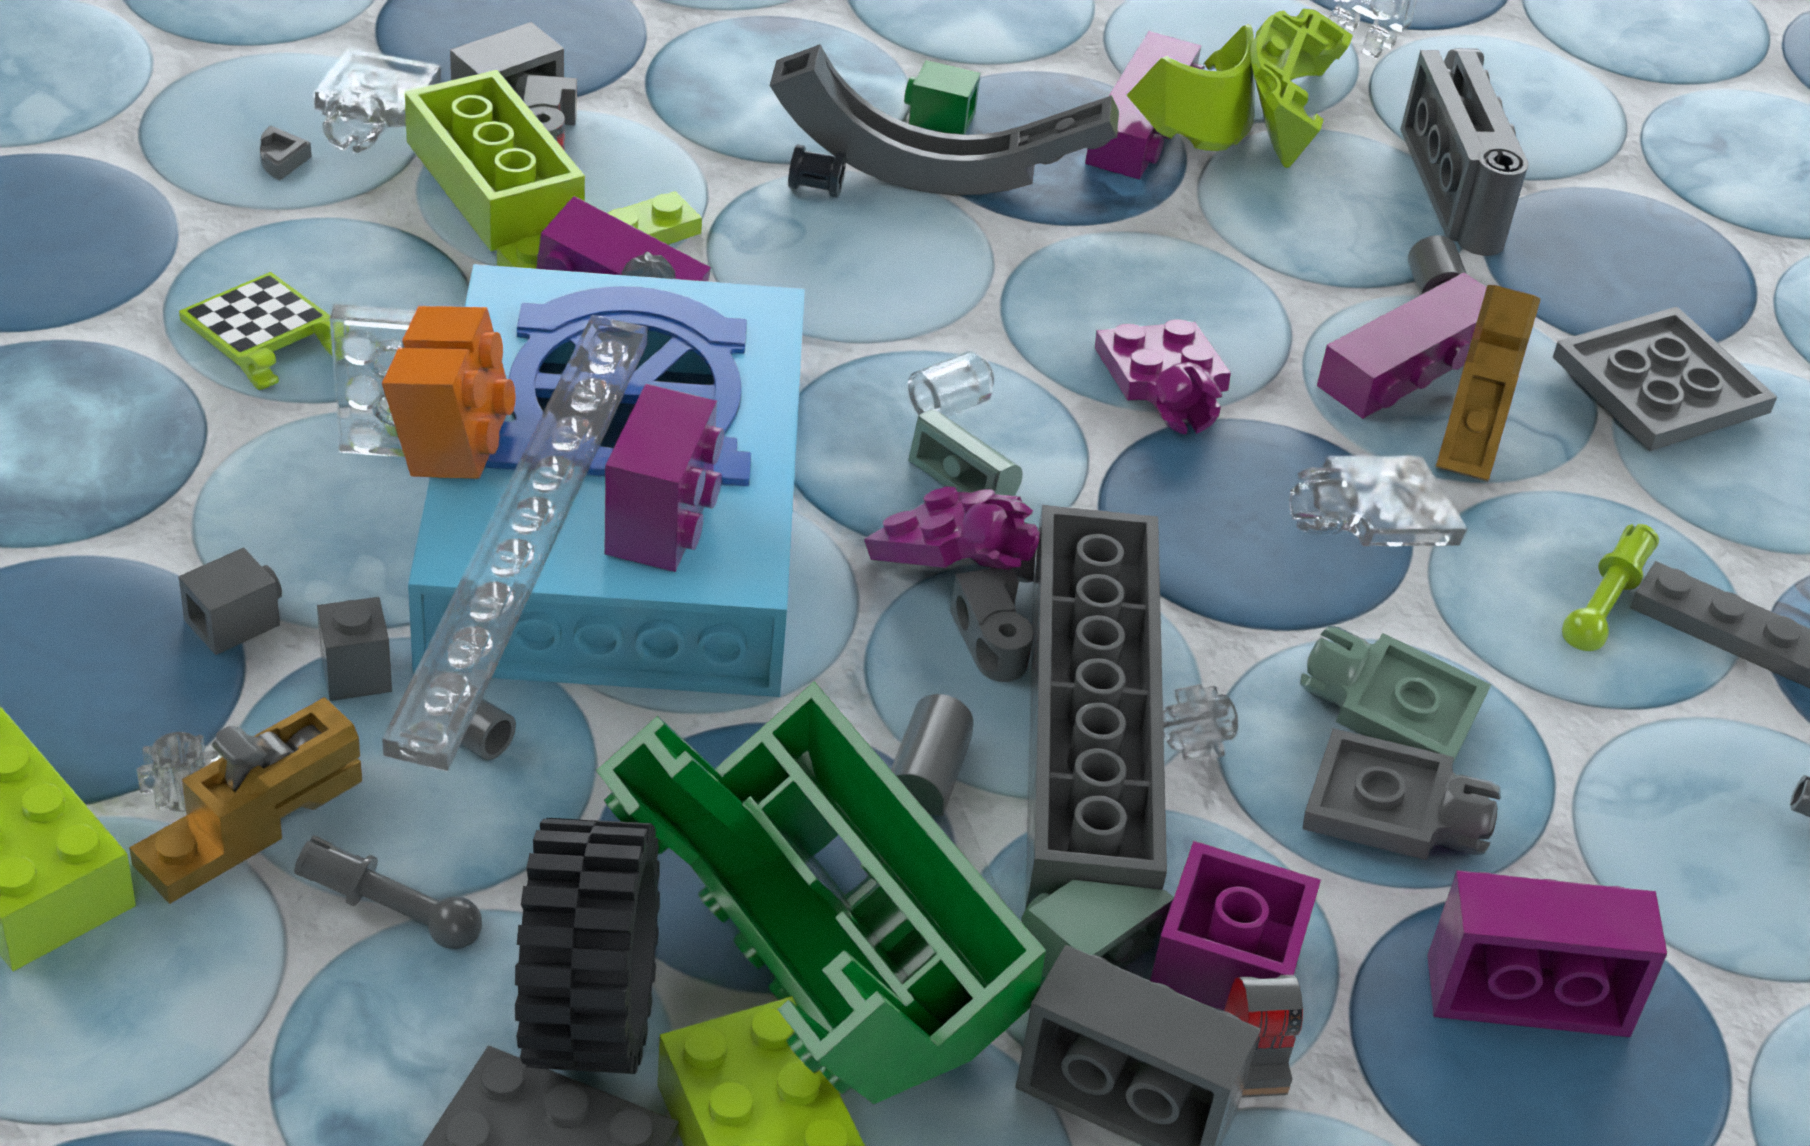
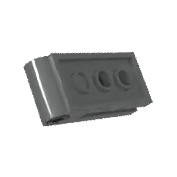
[1400,50,1528,256]

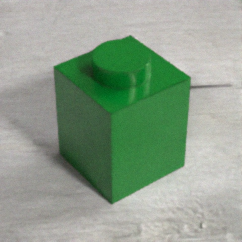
[904,60,981,135]

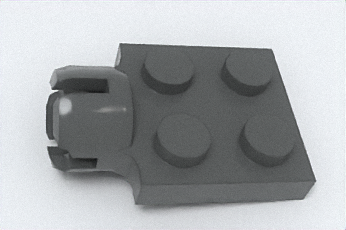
[1302,728,1501,860]

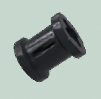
[788,144,847,198]

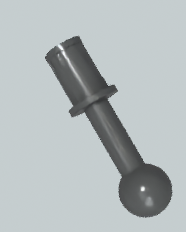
[294,835,482,949]

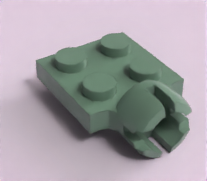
[1300,626,1491,762]

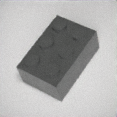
[1015,944,1261,1146]

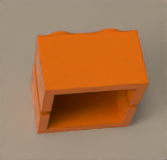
[382,306,516,479]

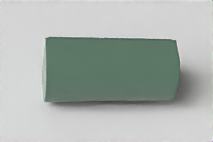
[908,410,1023,496]

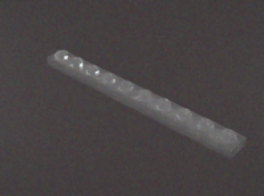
[382,315,648,771]

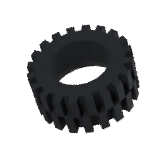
[515,818,660,1074]

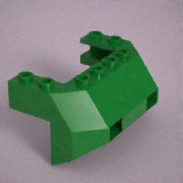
[596,681,1046,1105]

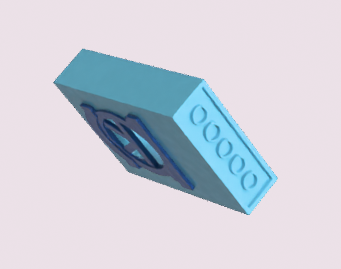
[408,264,805,697]

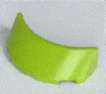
[1250,8,1353,168]
[1126,24,1255,151]

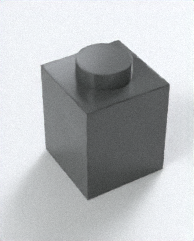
[178,547,282,655]
[317,597,392,701]

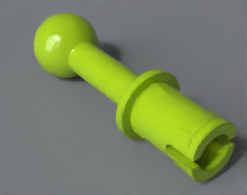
[1562,524,1659,651]

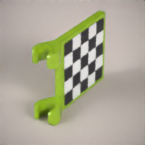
[179,272,353,390]

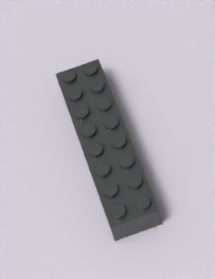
[1025,505,1167,909]

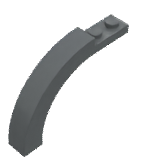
[769,44,1119,195]

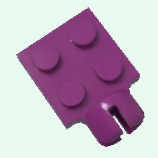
[1095,319,1231,435]
[864,486,1040,570]

